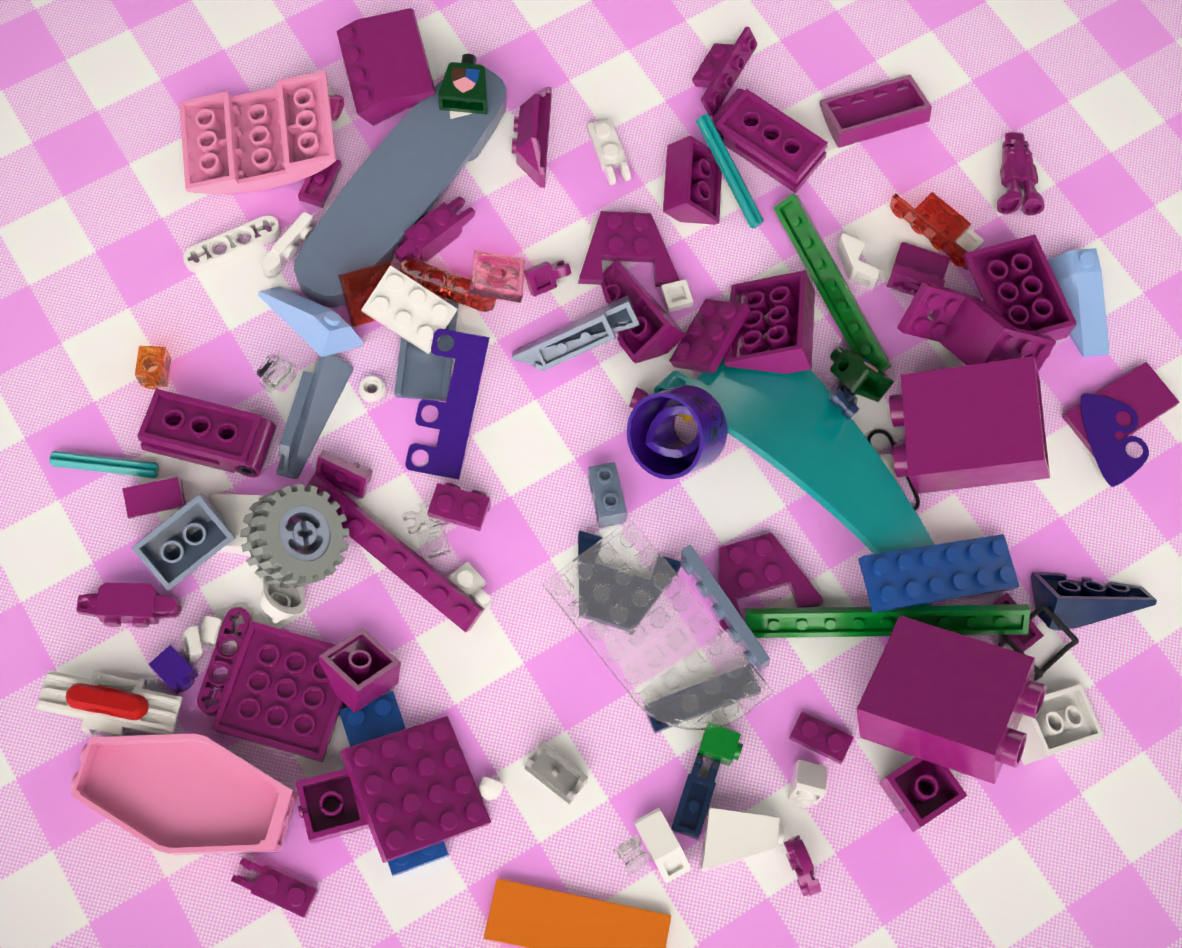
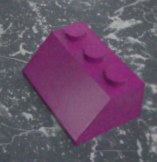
[663,135,722,225]

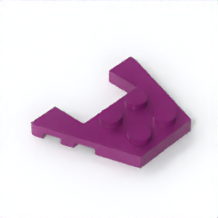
[578,211,680,287]
[718,532,824,634]

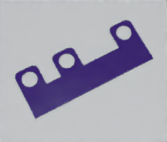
[405,329,490,479]

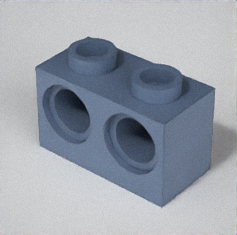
[587,462,627,528]

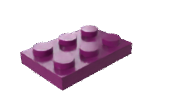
[669,299,751,373]

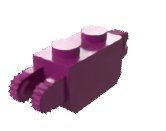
[395,196,476,266]
[76,582,182,628]

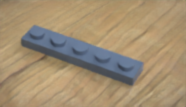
[680,544,770,672]

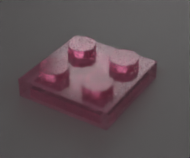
[469,250,525,303]

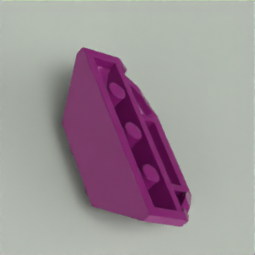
[512,87,552,188]

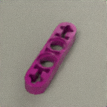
[197,607,252,716]

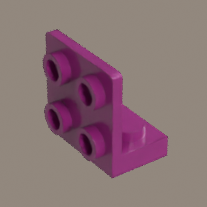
[886,242,950,296]

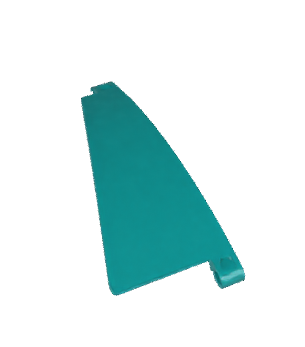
[654,356,935,606]

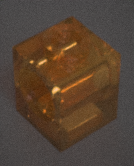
[135,346,171,389]

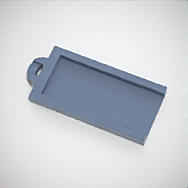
[394,288,459,401]

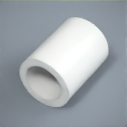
[199,616,223,647]

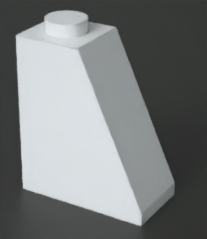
[701,808,784,872]

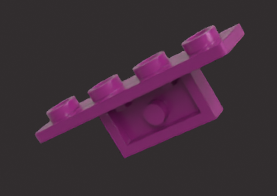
[692,26,757,116]

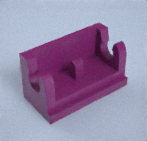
[122,477,186,519]

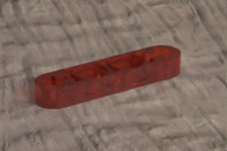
[399,259,498,312]

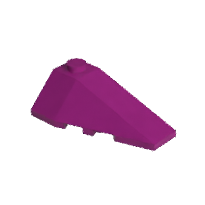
[601,259,686,364]

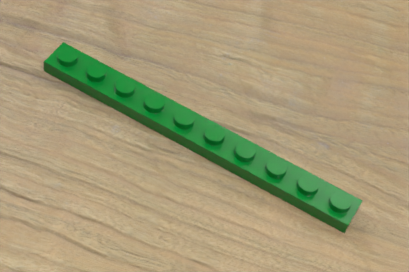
[745,604,1030,638]

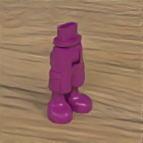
[997,132,1045,216]

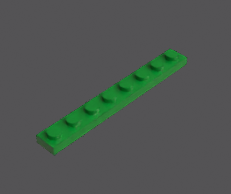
[773,193,892,378]

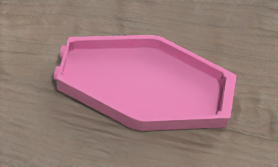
[71,733,298,855]

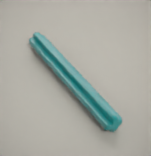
[696,114,764,228]

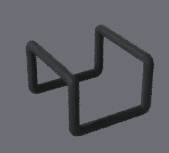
[998,604,1079,681]

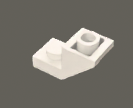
[837,233,881,291]
[633,808,692,883]

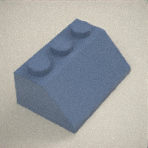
[131,492,235,591]

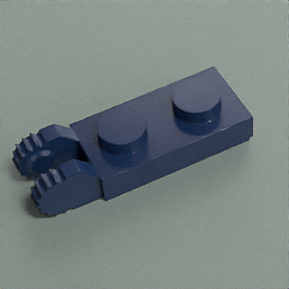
[671,754,720,840]

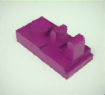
[315,450,373,499]

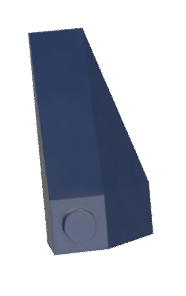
[1031,572,1157,631]

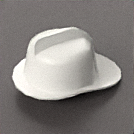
[260,576,305,624]

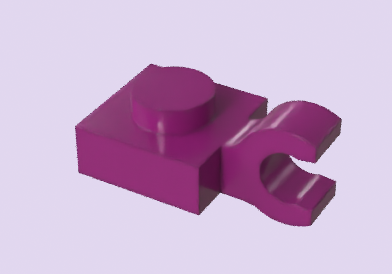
[524,260,572,297]

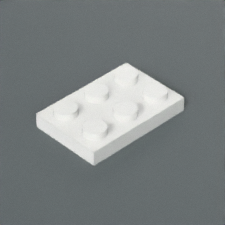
[361,265,458,354]

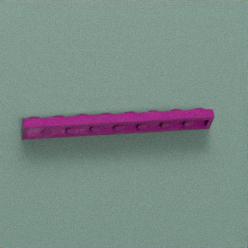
[306,473,485,633]

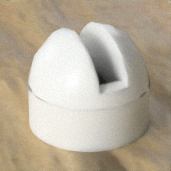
[479,776,504,800]

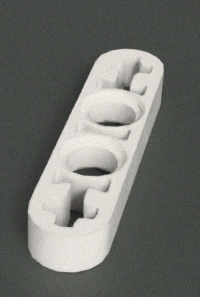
[183,215,281,273]

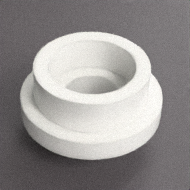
[359,376,386,402]

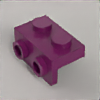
[427,483,491,531]

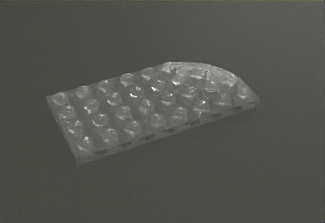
[542,518,774,731]

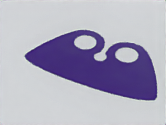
[1080,393,1149,487]

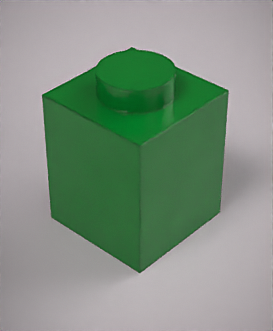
[697,722,743,766]

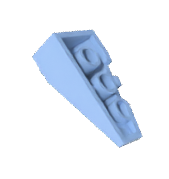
[1048,248,1110,357]
[258,286,364,357]

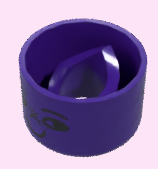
[627,385,727,479]

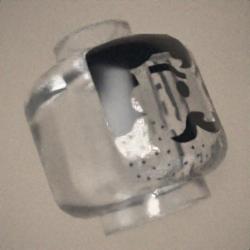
[256,353,297,393]

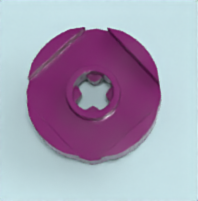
[783,835,822,897]

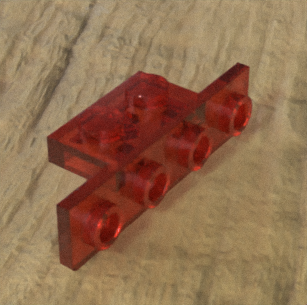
[889,192,971,270]

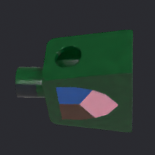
[438,53,488,115]
[830,347,894,403]

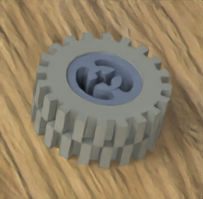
[240,484,350,588]

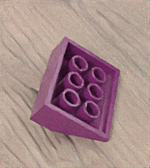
[336,8,436,126]
[963,234,1077,341]
[724,270,815,374]

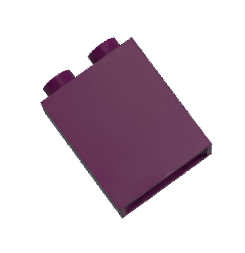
[889,356,1050,494]
[857,616,1046,784]

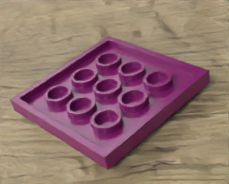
[211,621,344,762]
[340,716,491,863]

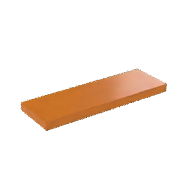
[484,878,672,948]

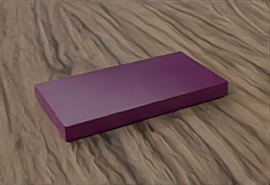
[1062,362,1180,456]

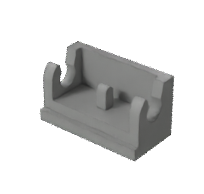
[524,741,588,805]

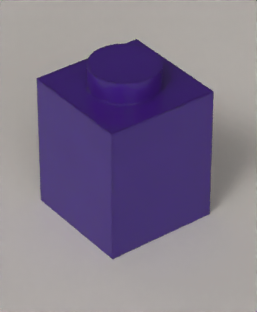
[148,645,198,695]

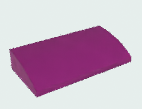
[819,74,932,148]

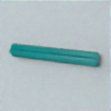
[49,450,159,478]

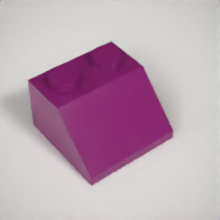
[319,628,401,713]

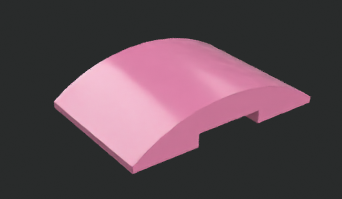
[179,70,336,194]

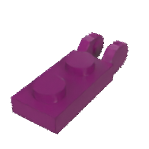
[231,857,319,918]

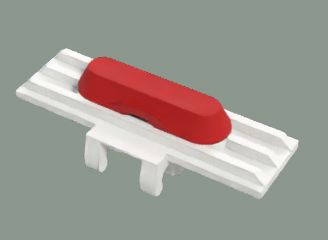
[35,669,183,736]

